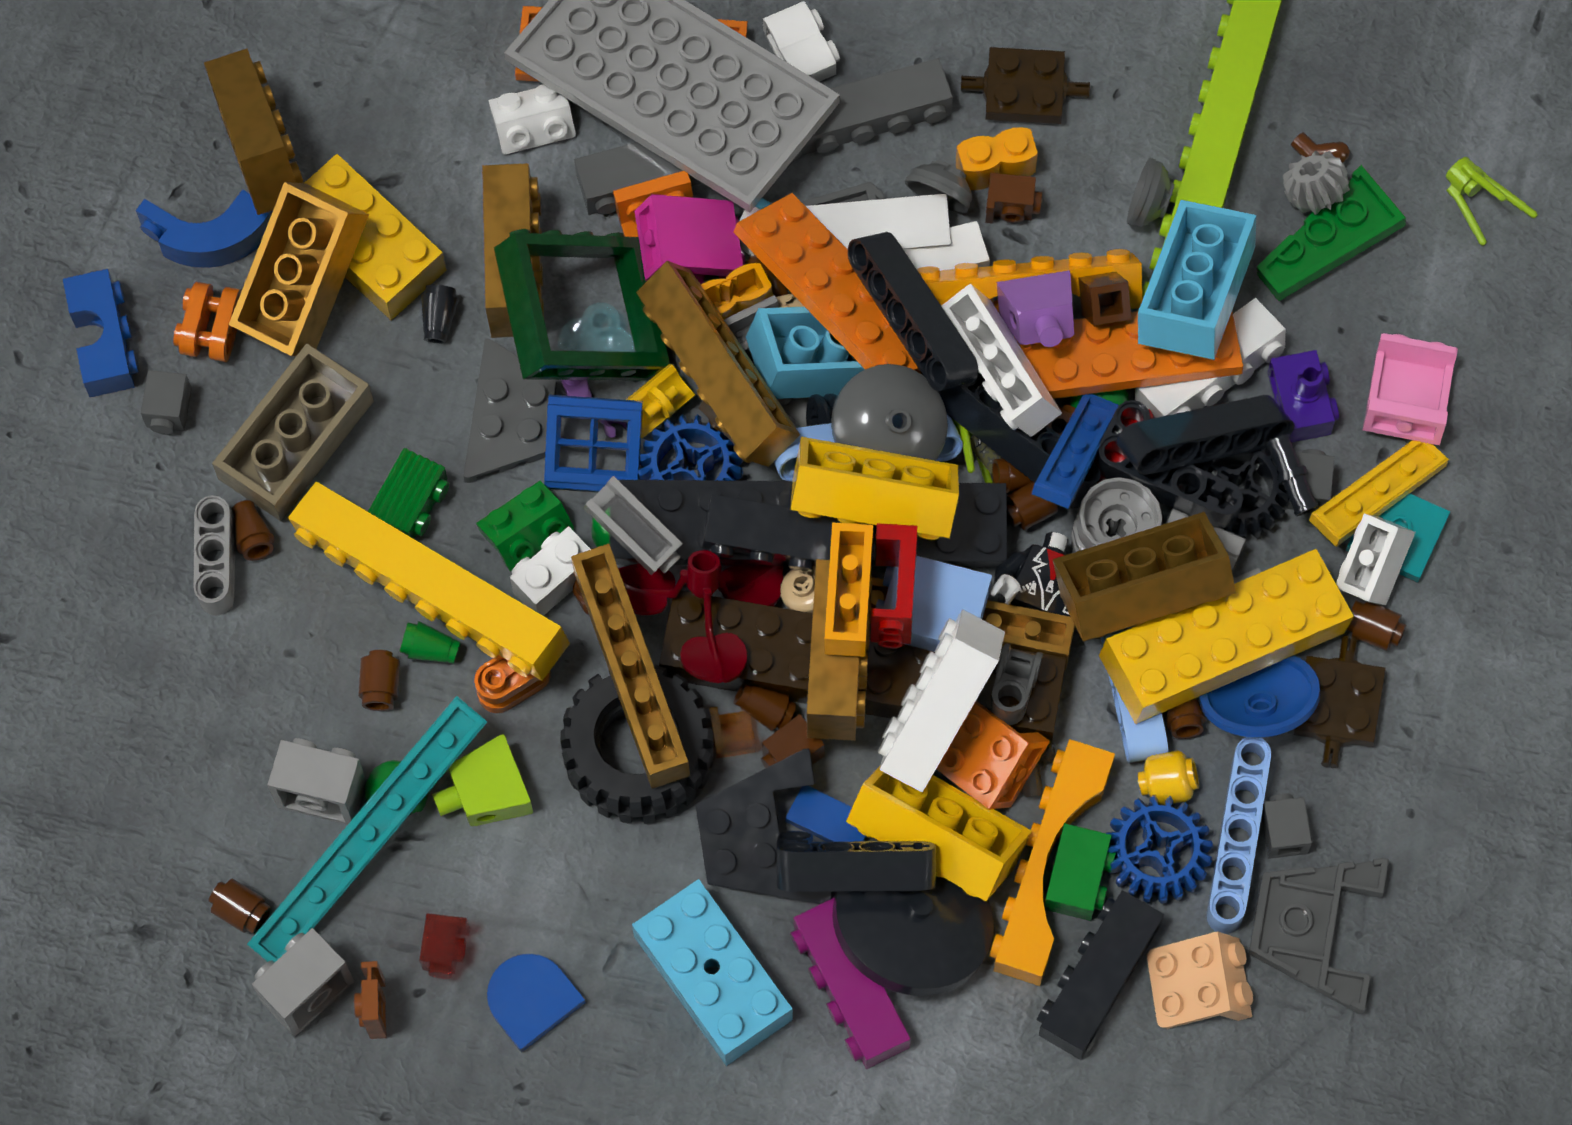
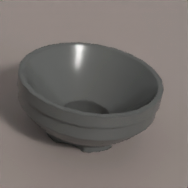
[1127,158,1174,227]
[905,160,972,213]

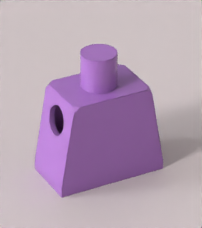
[997,270,1074,347]

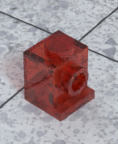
[419,913,470,979]

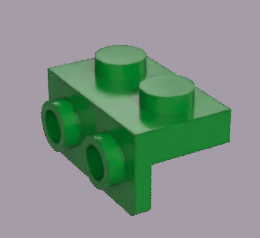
[476,481,574,571]

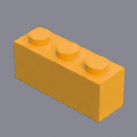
[824,522,873,657]

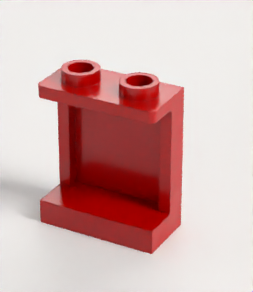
[871,523,918,648]

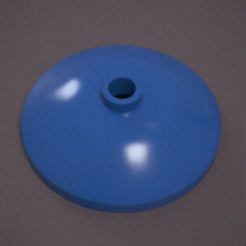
[1199,655,1320,738]

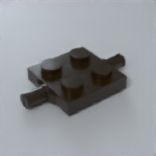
[961,47,1090,124]
[1294,636,1386,769]

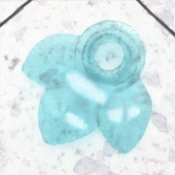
[558,302,634,352]

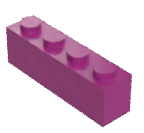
[790,898,911,1069]

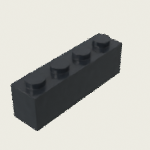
[702,494,870,571]
[1037,890,1164,1060]

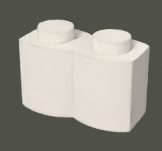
[763,1,840,82]

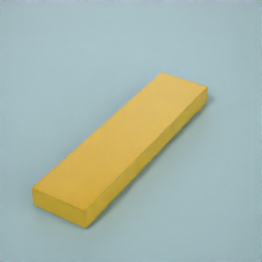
[1309,440,1449,547]

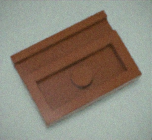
[354,961,387,1039]

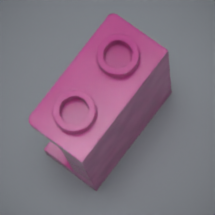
[634,194,745,281]

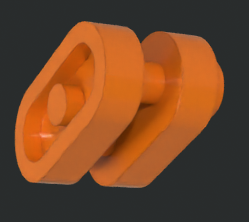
[173,282,242,362]
[474,655,551,713]

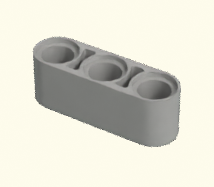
[194,495,235,616]

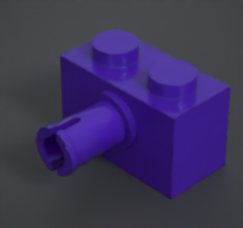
[1267,350,1339,442]

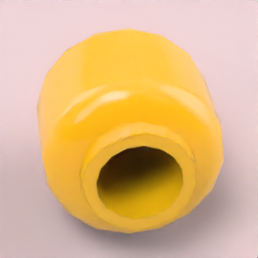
[1138,751,1199,805]

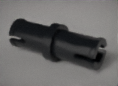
[1266,434,1319,517]

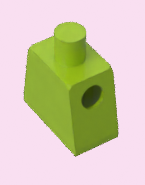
[432,734,534,826]

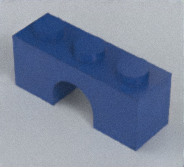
[63,269,139,397]

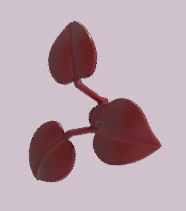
[618,550,784,683]

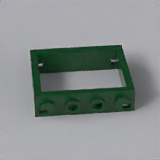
[494,229,670,381]

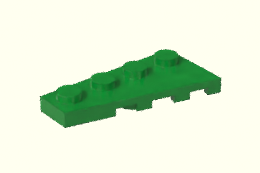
[1257,165,1406,301]

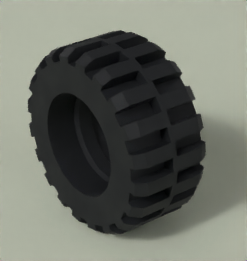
[560,665,714,824]

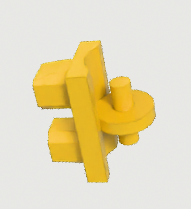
[626,364,695,438]

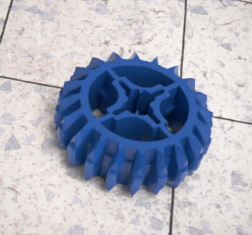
[638,414,743,481]
[1106,795,1213,904]

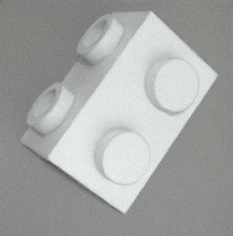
[488,84,576,154]

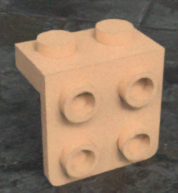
[1147,931,1253,1029]

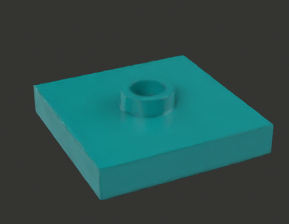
[1346,494,1451,583]

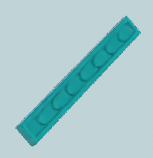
[247,696,488,963]

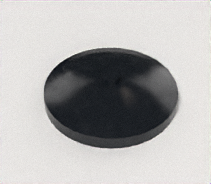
[832,876,994,996]

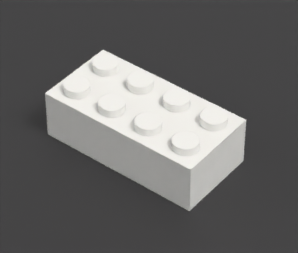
[878,609,1005,792]

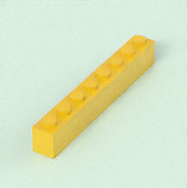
[288,481,570,681]

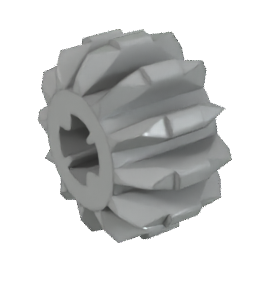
[1283,150,1350,215]

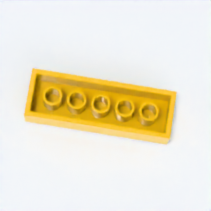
[1099,549,1354,724]

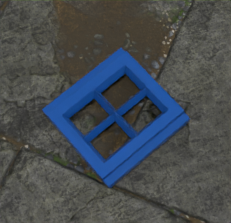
[544,395,643,491]

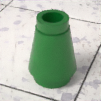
[399,621,460,664]

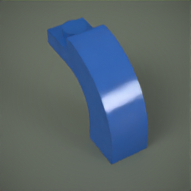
[136,189,273,268]

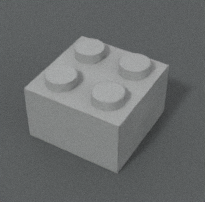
[267,738,367,825]
[252,928,354,1037]

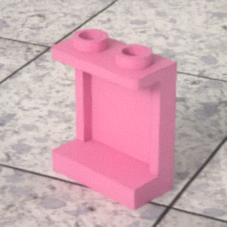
[1363,333,1458,446]

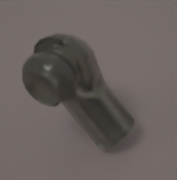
[1023,742,1056,797]

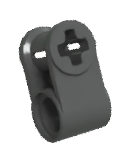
[990,643,1044,725]

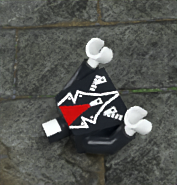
[989,532,1071,617]

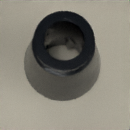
[421,285,459,344]

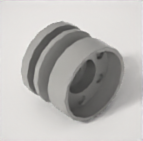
[1070,477,1162,552]

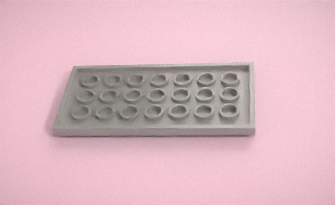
[504,0,840,212]

